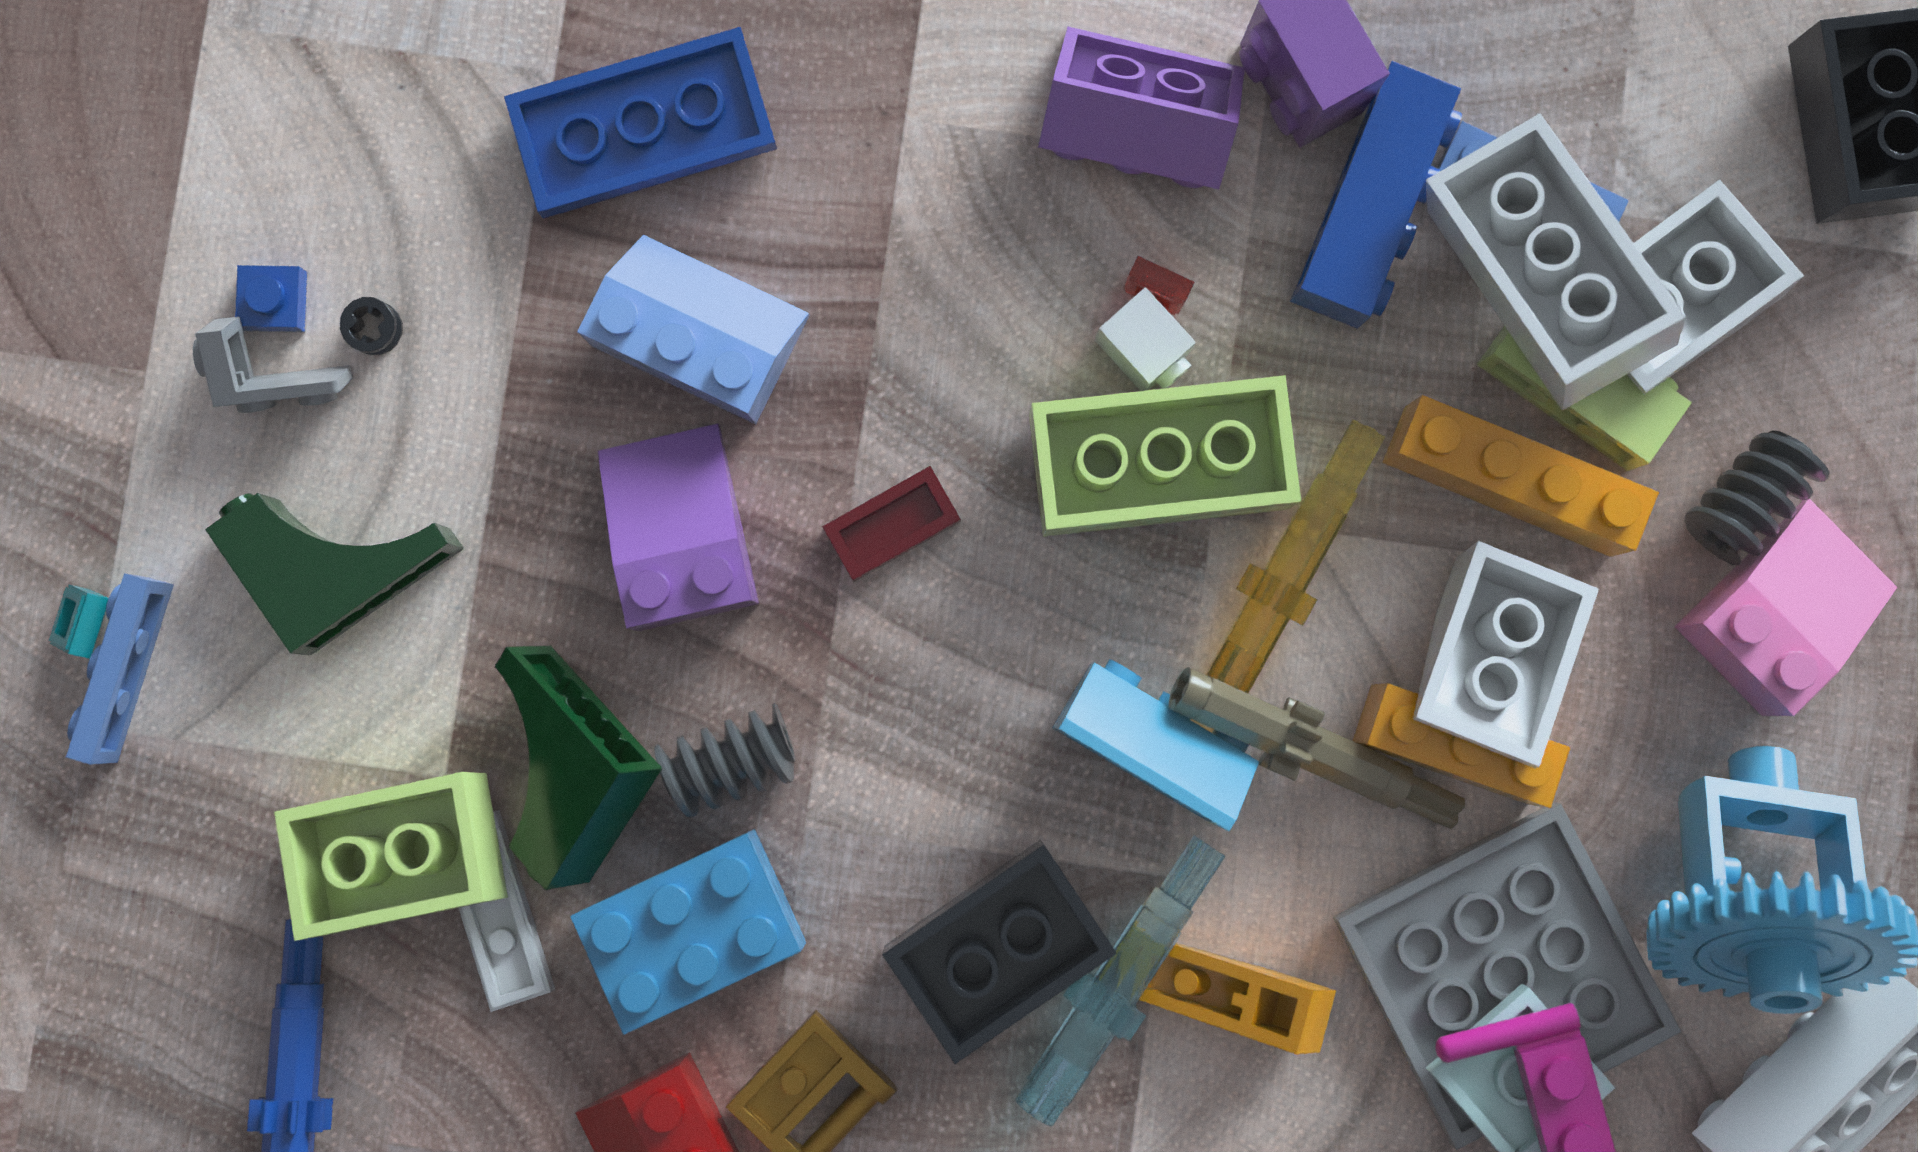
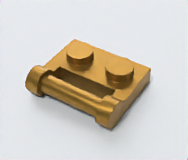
[726,1010,898,1152]

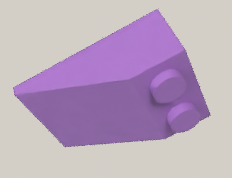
[598,424,759,631]

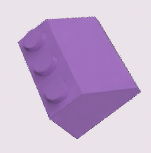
[1038,27,1245,189]

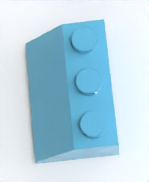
[1052,659,1259,832]

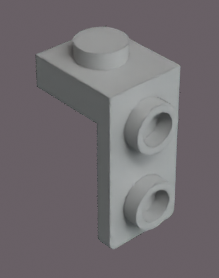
[193,316,353,413]

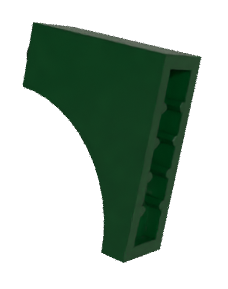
[205,493,464,655]
[494,646,663,890]

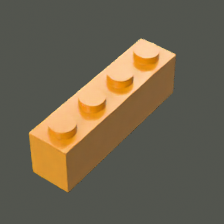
[1382,395,1659,557]

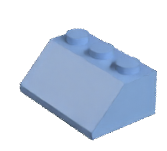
[577,235,809,425]

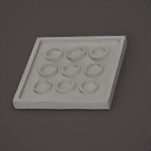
[1333,803,1681,1150]

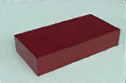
[822,466,961,582]

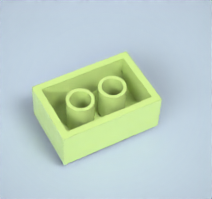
[274,772,508,941]

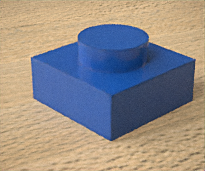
[235,265,307,332]

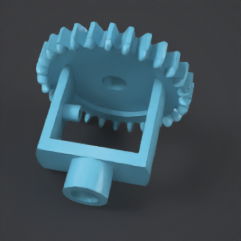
[1646,746,1918,1014]

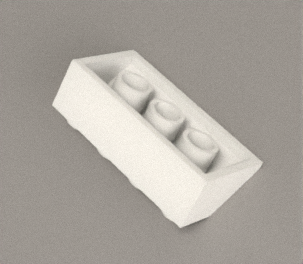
[1692,976,1918,1152]

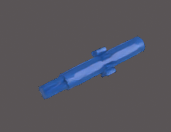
[247,919,333,1152]

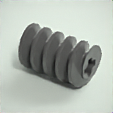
[1684,430,1830,565]
[654,703,796,818]

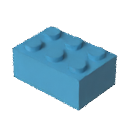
[570,829,807,1035]

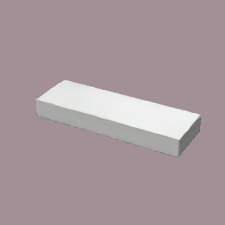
[459,810,555,1012]

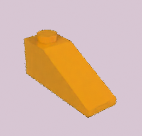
[1121,933,1336,1055]

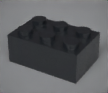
[1788,8,1918,224]
[882,839,1117,1064]

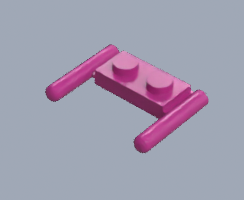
[1435,1003,1616,1152]

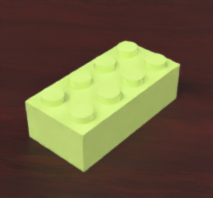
[1029,375,1301,537]

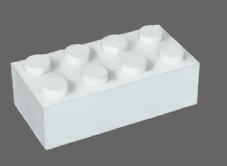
[1426,113,1686,411]

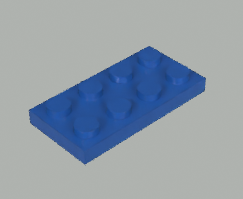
[504,27,777,219]

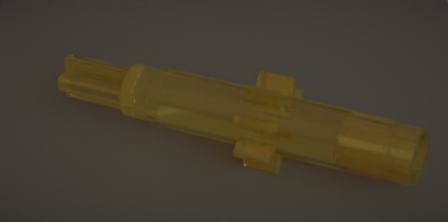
[1206,419,1386,693]

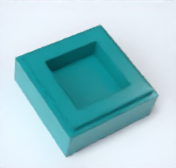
[48,584,109,659]

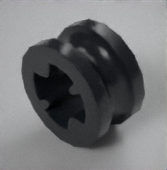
[340,297,403,355]

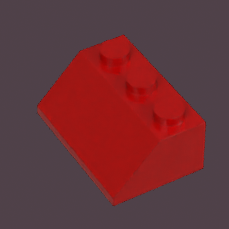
[575,1052,739,1152]

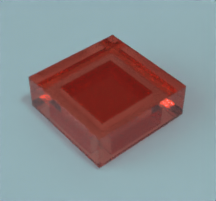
[1123,256,1195,315]

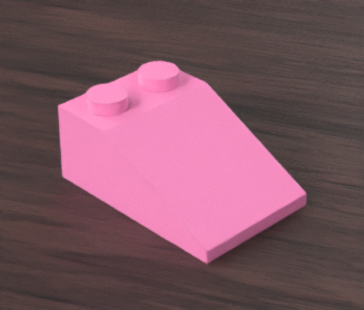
[1675,499,1897,716]

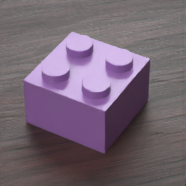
[1239,0,1390,148]

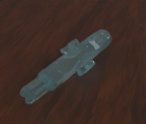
[1015,835,1226,1126]

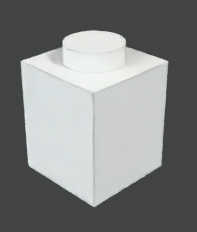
[1095,287,1196,391]

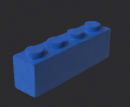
[1290,61,1462,329]

